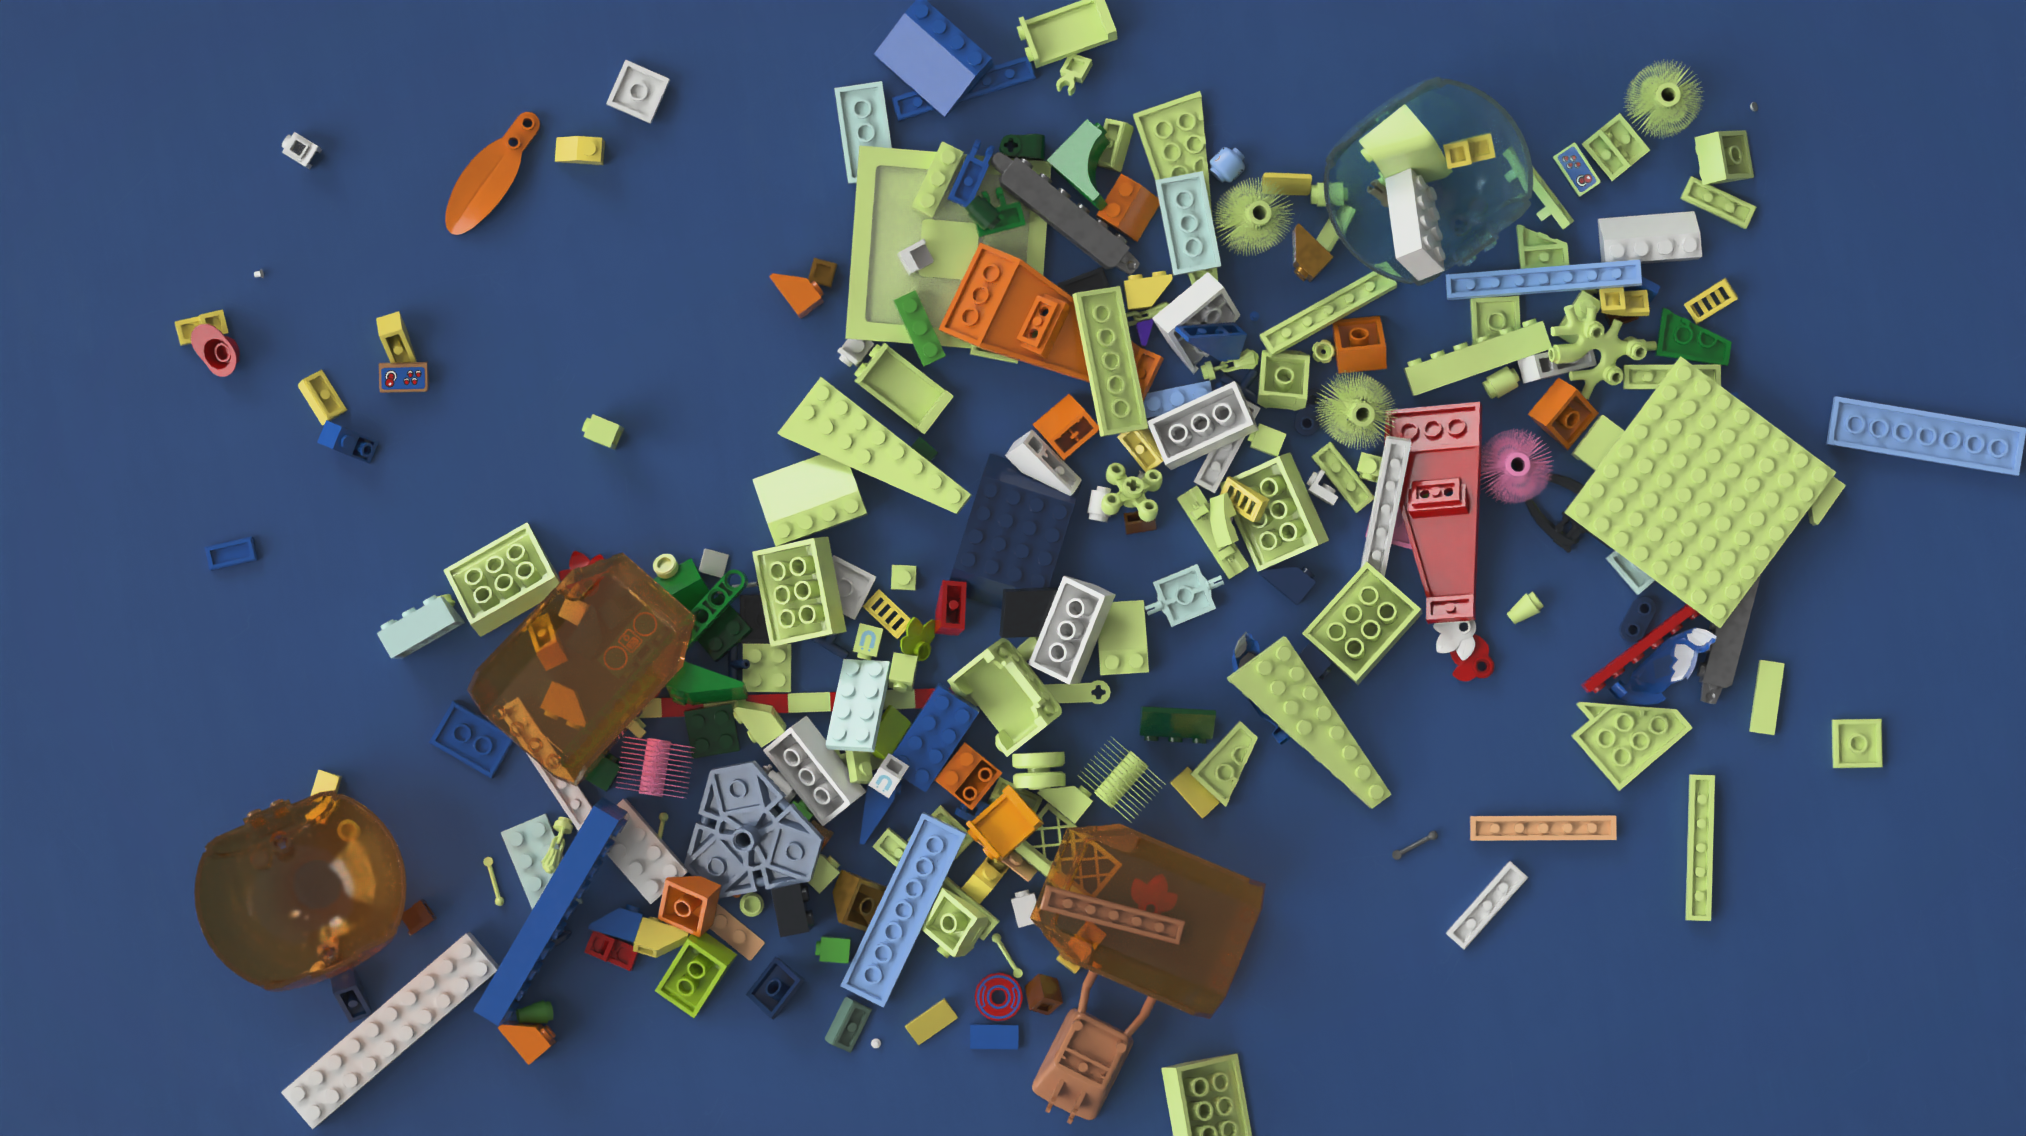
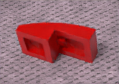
[584,931,639,971]

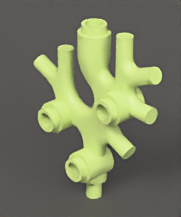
[1548,305,1657,400]

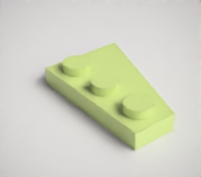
[1190,721,1258,807]

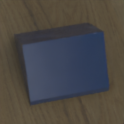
[746,956,805,1020]

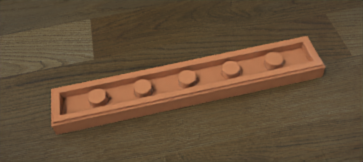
[1040,885,1185,945]

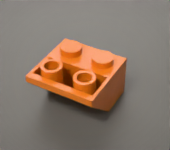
[1032,394,1099,461]
[934,742,1002,810]

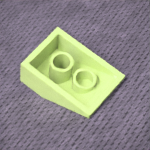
[1098,600,1149,675]

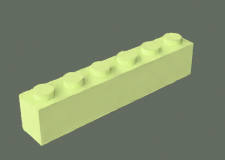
[1403,318,1552,396]

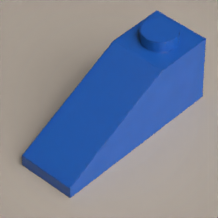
[1175,322,1247,362]
[860,771,902,844]

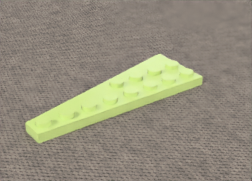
[1133,91,1218,285]
[778,377,972,514]
[1227,636,1392,809]

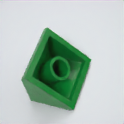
[649,558,710,623]

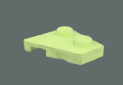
[1516,225,1569,269]

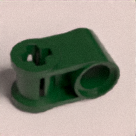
[999,134,1045,161]

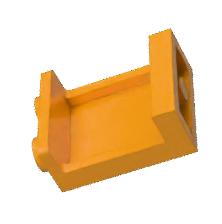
[966,785,1044,862]

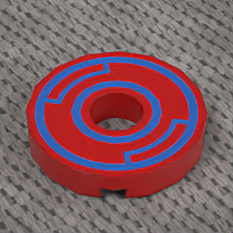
[974,972,1023,1021]

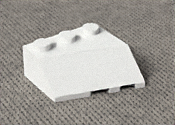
[1152,272,1240,375]

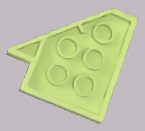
[1571,702,1693,791]

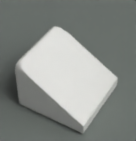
[699,548,729,578]

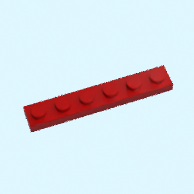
[1581,604,1700,693]

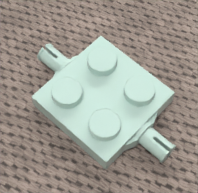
[1144,564,1224,627]

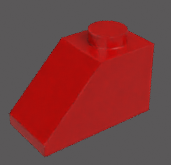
[934,580,967,636]

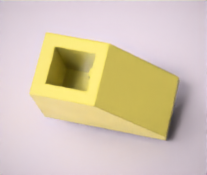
[1124,271,1173,312]
[961,856,1009,904]
[633,917,689,958]

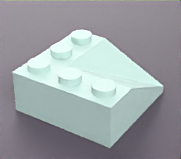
[377,595,465,659]

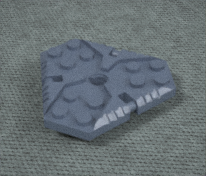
[684,760,824,898]

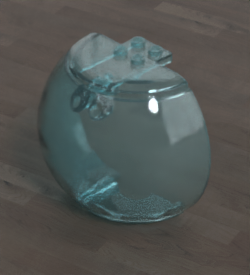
[1324,76,1533,286]

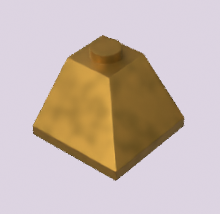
[832,869,887,931]

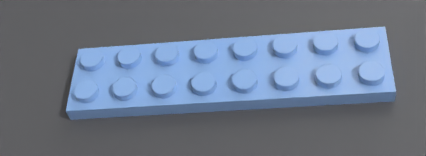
[1826,396,2026,476]
[841,812,967,1008]

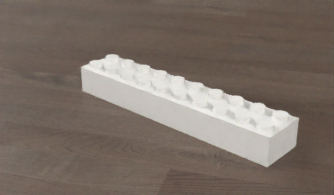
[281,932,499,1129]

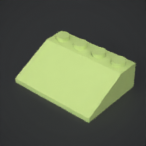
[1220,452,1329,572]
[752,454,868,546]
[444,522,564,637]
[752,537,847,647]
[1302,562,1423,685]
[1161,1053,1252,1136]

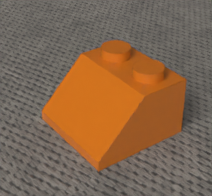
[1096,173,1160,242]
[769,273,824,319]
[1332,316,1387,374]
[1528,377,1599,450]
[658,876,721,938]
[498,1021,556,1065]

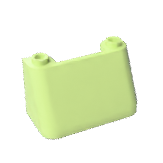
[1359,104,1453,187]
[947,638,1062,757]

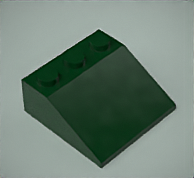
[1139,706,1216,744]

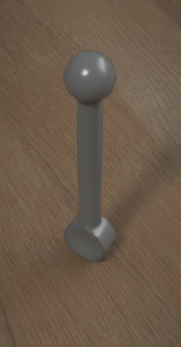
[1392,831,1438,860]

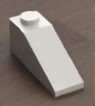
[1517,349,1597,384]
[1005,430,1082,496]

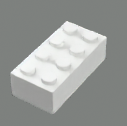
[1385,168,1446,281]
[1147,381,1259,470]
[763,716,866,826]
[607,798,688,904]

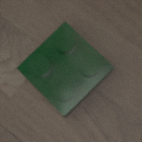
[686,593,753,662]
[684,702,741,759]

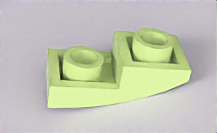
[1209,493,1239,548]

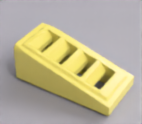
[1684,277,1738,325]
[1220,476,1270,523]
[862,589,911,640]

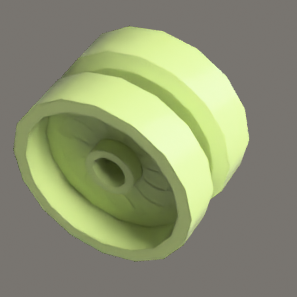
[1012,752,1066,790]

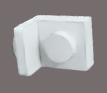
[837,339,875,367]
[1306,470,1338,506]

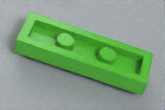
[893,290,946,367]

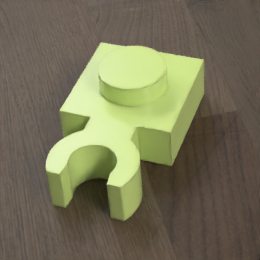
[1056,54,1093,96]

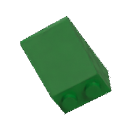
[666,658,748,706]

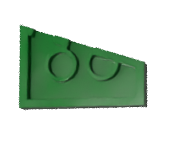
[1655,307,1732,366]

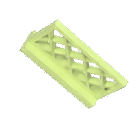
[1013,803,1122,897]

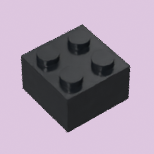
[771,883,815,938]

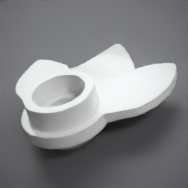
[1433,620,1476,661]

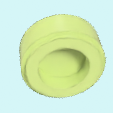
[653,554,679,579]

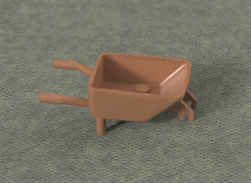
[1032,963,1159,1124]

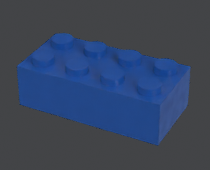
[892,682,980,793]

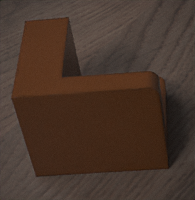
[400,899,437,936]
[1025,974,1063,1015]

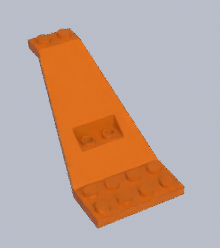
[939,243,1164,402]

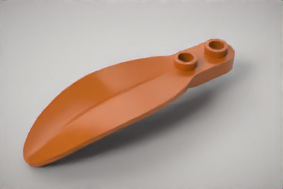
[445,112,540,235]

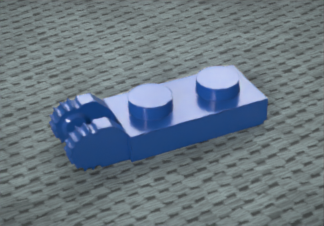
[947,139,995,208]

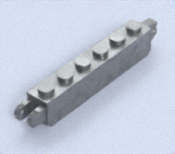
[990,152,1140,275]
[1697,574,1761,704]

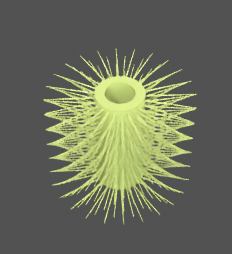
[1623,59,1704,139]
[1213,177,1295,256]
[1315,372,1398,448]
[1078,738,1166,823]

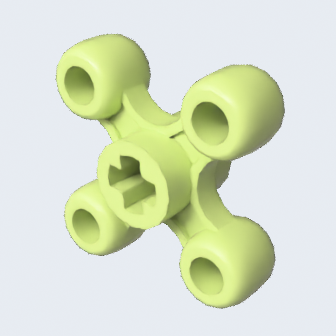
[1101,463,1163,522]

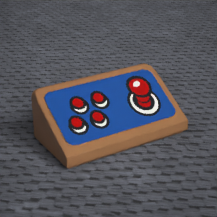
[379,362,430,393]

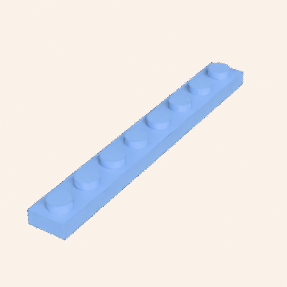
[1446,260,1642,300]

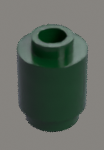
[965,195,1001,230]

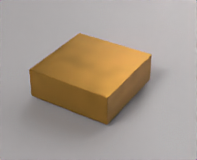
[808,258,837,288]

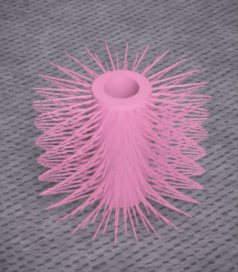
[1480,428,1554,504]
[616,737,694,798]

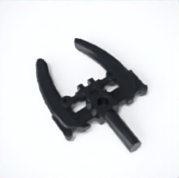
[1525,473,1611,553]

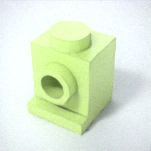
[1356,452,1382,483]

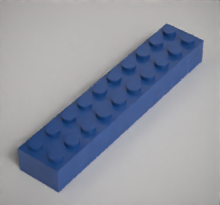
[473,797,628,1026]

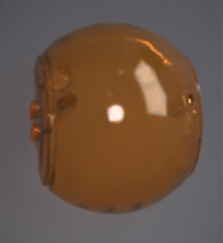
[194,790,407,992]

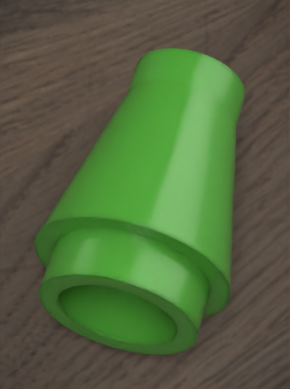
[516,1000,553,1023]

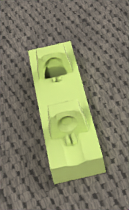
[1505,144,1574,229]
[1177,485,1249,579]

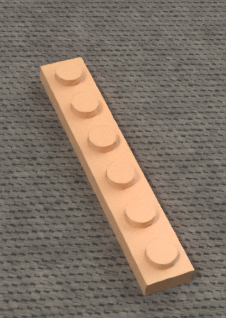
[1470,815,1617,841]

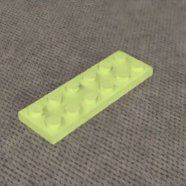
[1072,286,1148,437]

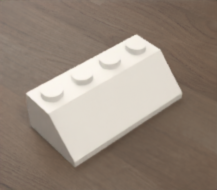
[1598,211,1702,264]
[1028,576,1116,685]

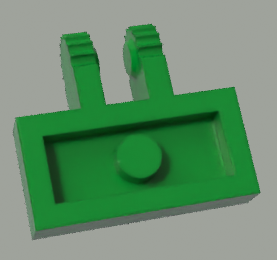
[974,187,1026,237]

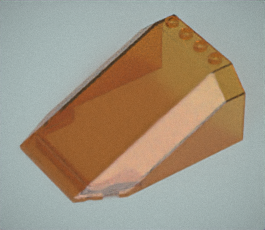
[467,552,696,787]
[1030,824,1266,1019]

